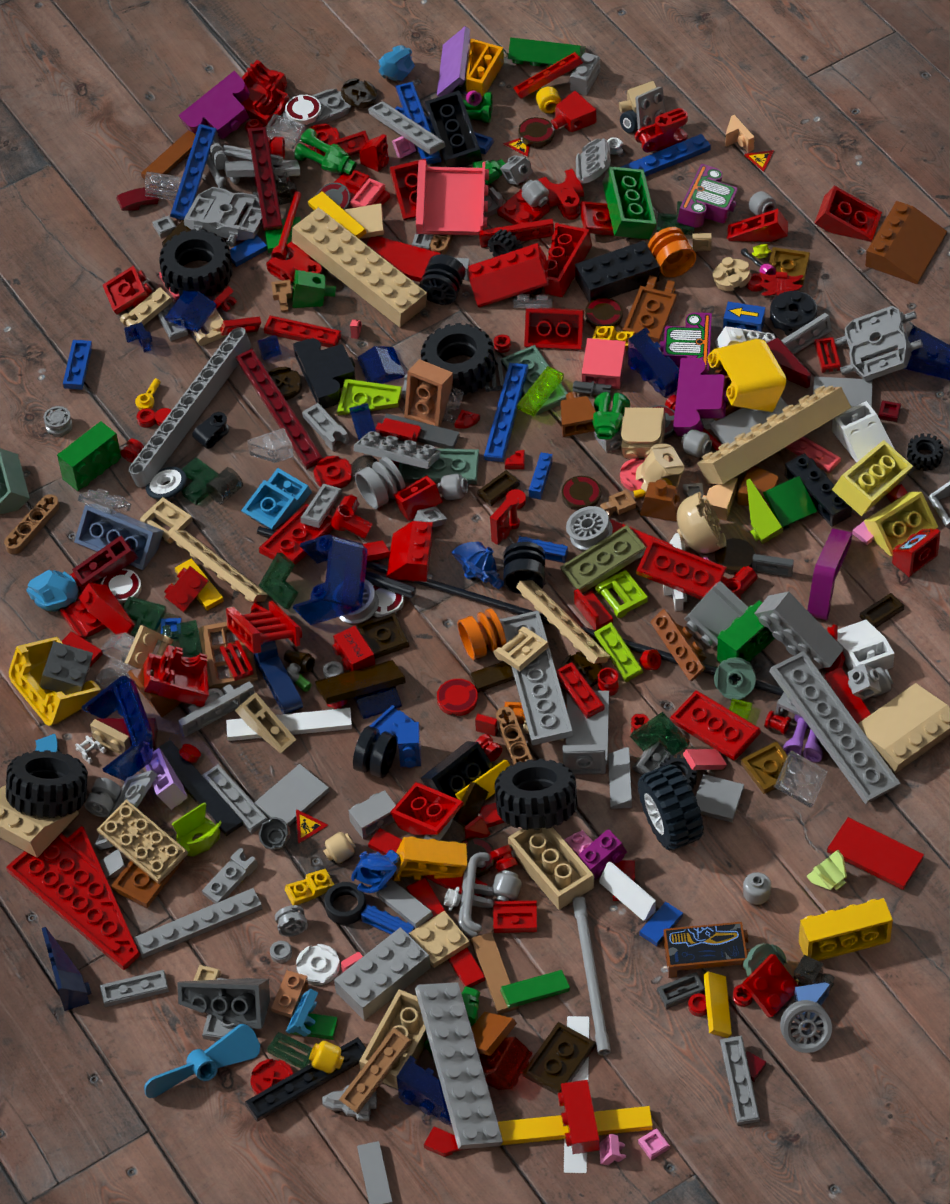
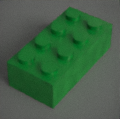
[602,166,656,239]

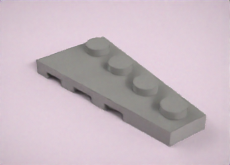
[94,770,158,850]

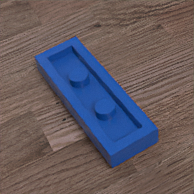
[63,340,92,390]

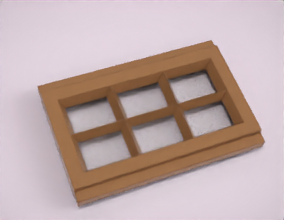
[198,622,258,689]

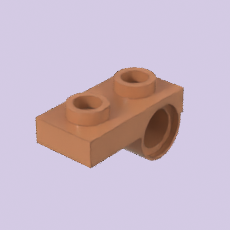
[271,970,308,1018]

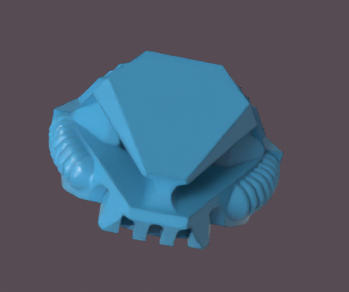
[378,45,415,81]
[26,570,79,612]

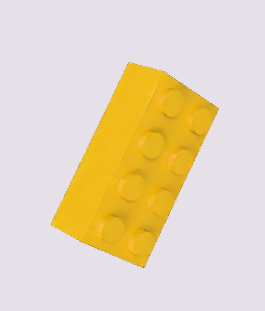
[799,898,893,964]

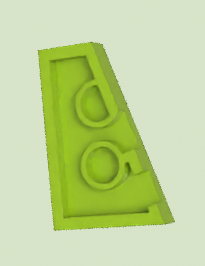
[337,379,402,416]

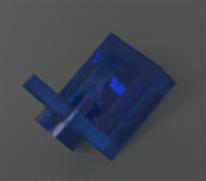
[124,322,153,352]

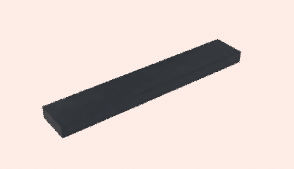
[153,740,243,836]
[245,1037,366,1122]

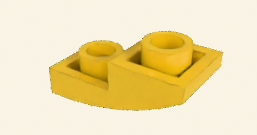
[592,326,636,351]
[285,869,334,905]

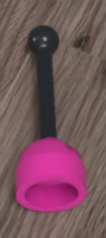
[455,86,482,106]
[741,248,776,275]

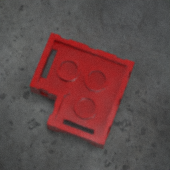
[240,60,290,128]
[143,645,209,707]

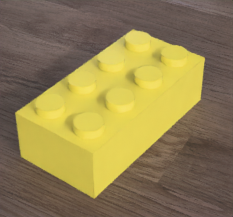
[832,440,913,516]

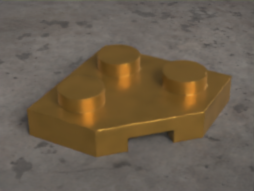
[769,247,810,285]
[741,741,788,794]

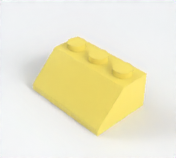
[864,492,938,556]

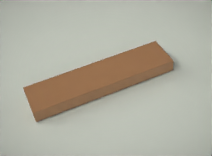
[471,932,519,1014]
[339,1027,412,1114]

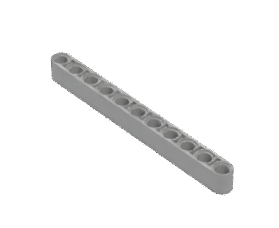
[129,327,251,487]

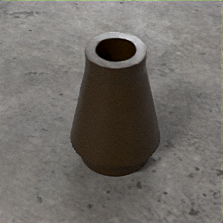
[284,650,315,673]

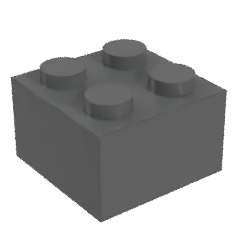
[40,641,93,695]

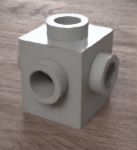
[500,155,533,185]
[847,664,881,700]

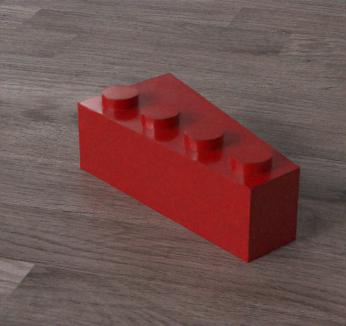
[544,223,592,297]

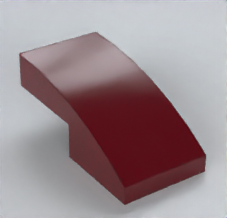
[116,187,159,211]

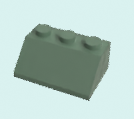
[0,448,30,515]

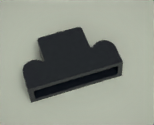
[293,338,356,409]

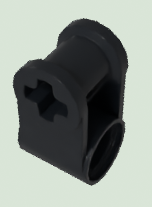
[192,412,229,449]

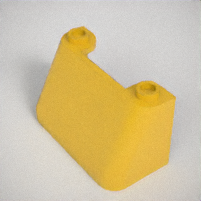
[707,339,786,412]
[9,637,101,726]

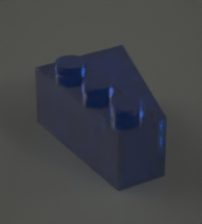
[904,325,950,380]
[628,328,679,398]
[396,1055,451,1125]

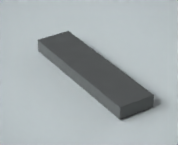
[382,413,460,449]

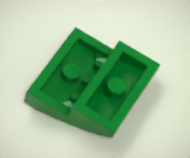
[763,476,817,528]

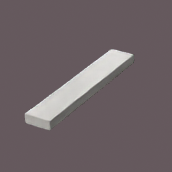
[226,708,352,741]

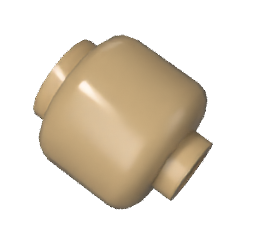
[323,832,356,864]

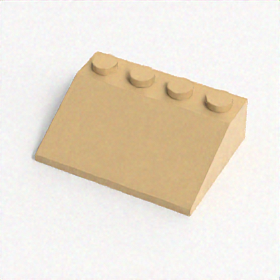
[858,683,950,775]
[0,785,79,858]

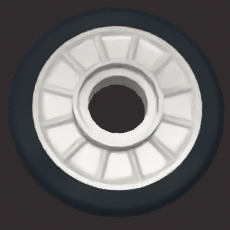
[146,467,187,499]

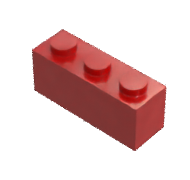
[557,1080,600,1154]

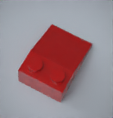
[390,159,428,220]
[814,185,882,242]
[390,782,464,835]

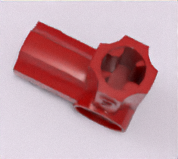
[330,495,373,539]
[721,566,758,600]

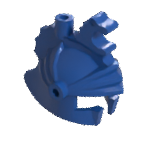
[452,542,504,590]
[351,850,400,893]

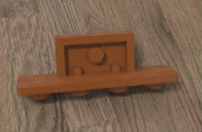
[651,609,707,681]

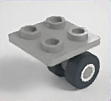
[620,87,665,133]

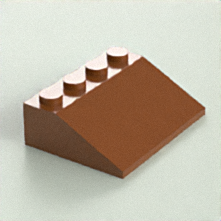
[865,201,947,284]

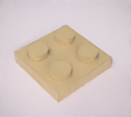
[409,911,470,968]

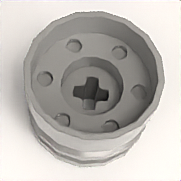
[355,457,405,509]

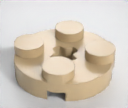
[713,257,751,291]

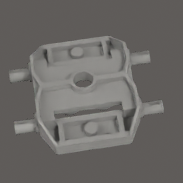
[184,186,263,247]
[835,306,923,382]

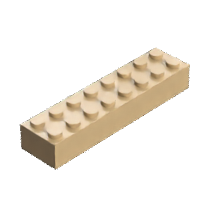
[292,207,427,327]
[698,385,851,484]

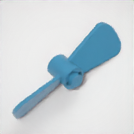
[144,1024,260,1098]

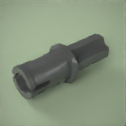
[572,381,612,397]

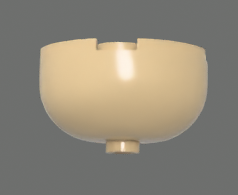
[677,492,726,553]

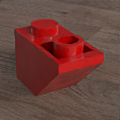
[359,134,389,172]

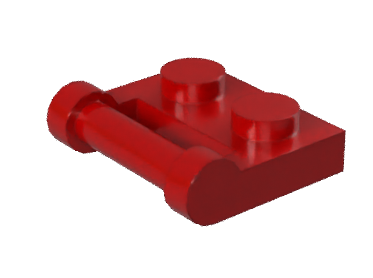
[490,495,520,545]

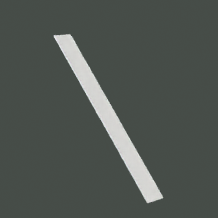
[564,1016,589,1173]

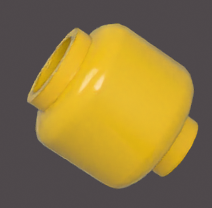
[536,86,561,113]
[309,1040,344,1074]

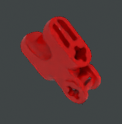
[634,108,688,153]
[538,169,584,220]
[266,241,322,284]

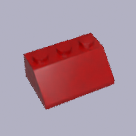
[524,307,585,349]
[387,521,433,582]

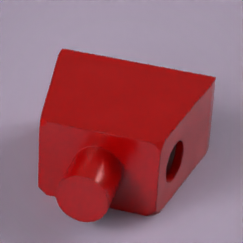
[551,91,597,132]

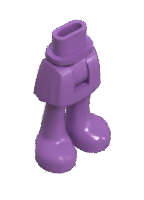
[783,714,823,763]

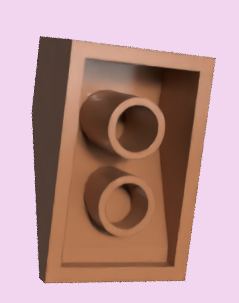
[404,359,453,427]

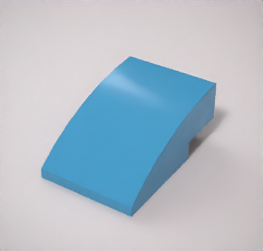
[241,468,312,530]

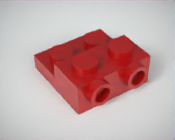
[102,265,153,314]

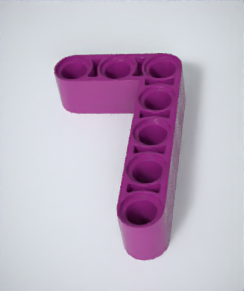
[807,528,853,620]

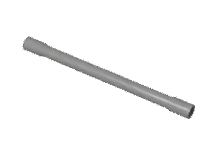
[572,897,611,1056]

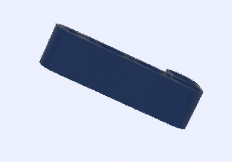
[253,641,303,714]

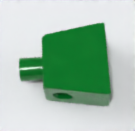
[292,270,336,308]

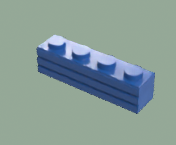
[529,452,553,500]
[518,536,568,563]
[361,905,415,935]

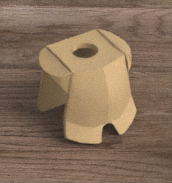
[636,444,684,492]

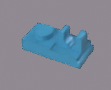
[286,989,318,1037]

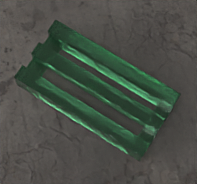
[267,1032,312,1069]

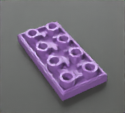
[437,26,470,97]

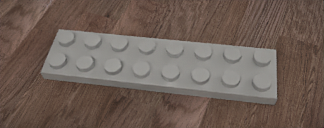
[499,611,573,746]
[769,651,901,804]
[415,982,503,1149]

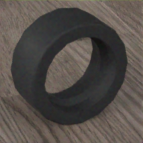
[324,882,366,925]

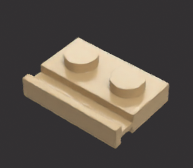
[90,719,132,759]

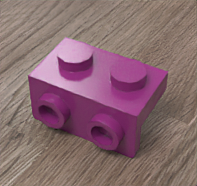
[577,829,628,880]

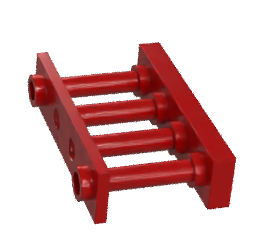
[226,601,302,654]

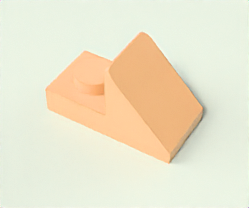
[725,115,754,152]

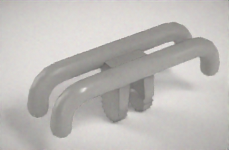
[206,131,240,187]
[458,852,494,938]

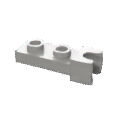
[302,403,349,451]
[202,848,258,903]

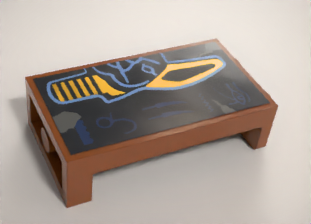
[663,922,750,978]

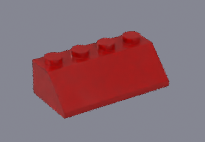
[468,243,548,307]

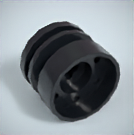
[419,254,466,305]
[503,542,546,594]

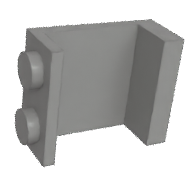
[684,581,748,647]

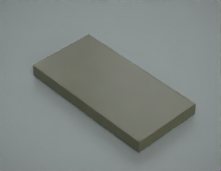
[560,525,646,594]

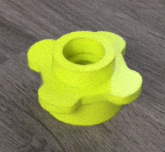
[752,244,772,258]

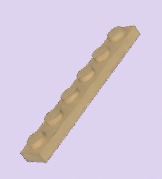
[170,530,268,603]
[516,580,610,664]

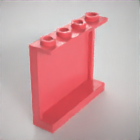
[416,160,489,235]

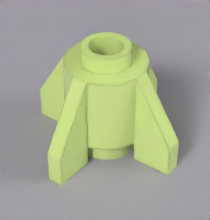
[807,850,847,891]

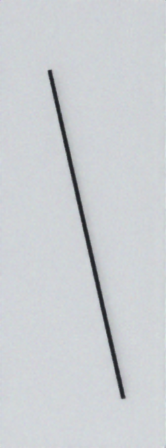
[257,526,784,696]

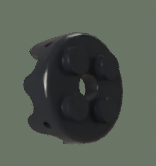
[769,291,818,336]

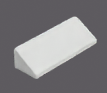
[599,861,656,921]

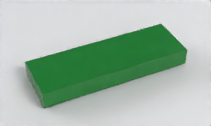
[500,970,570,1009]

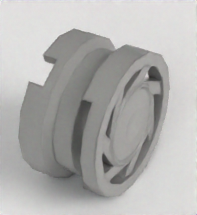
[43,406,73,437]
[274,905,308,937]

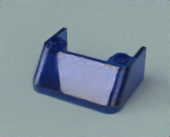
[293,535,368,625]
[82,676,153,781]

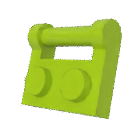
[595,570,648,618]

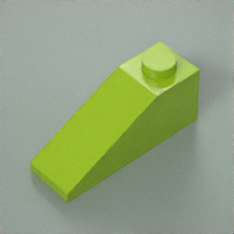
[746,478,783,545]

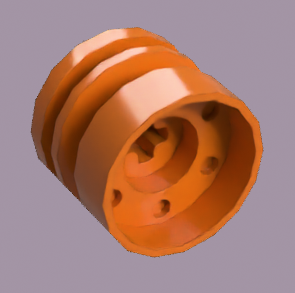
[648,227,696,278]
[457,608,506,660]

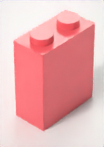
[582,338,626,389]

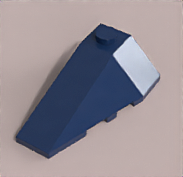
[42,927,92,1011]

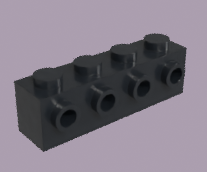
[784,453,852,527]

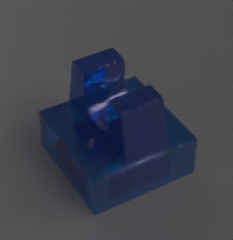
[257,335,281,360]

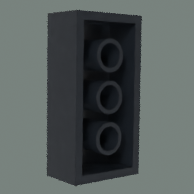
[425,91,483,167]
[575,241,660,303]

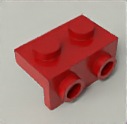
[164,566,209,613]

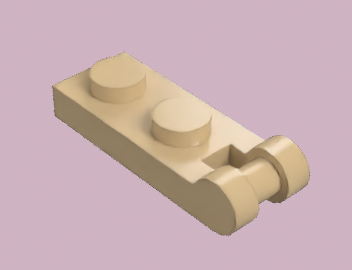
[120,287,173,333]

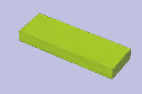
[594,622,643,683]

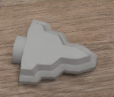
[322,1085,377,1121]

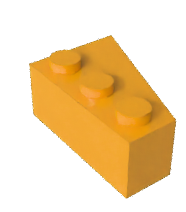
[466,38,504,99]
[393,836,467,881]

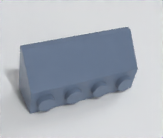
[74,503,164,570]

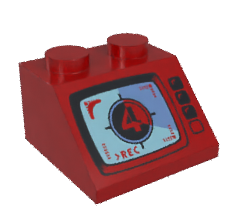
[892,529,941,577]

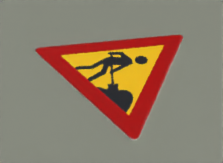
[503,138,530,157]
[744,150,774,171]
[296,809,328,843]

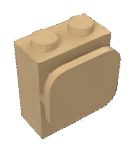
[621,408,666,459]

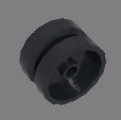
[353,726,398,779]

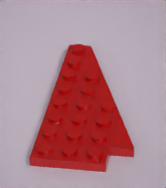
[6,826,140,970]

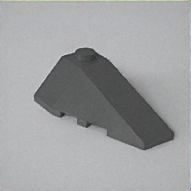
[177,978,270,1029]

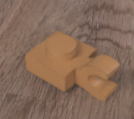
[271,280,292,312]
[600,489,636,517]

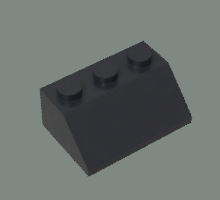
[421,741,494,799]

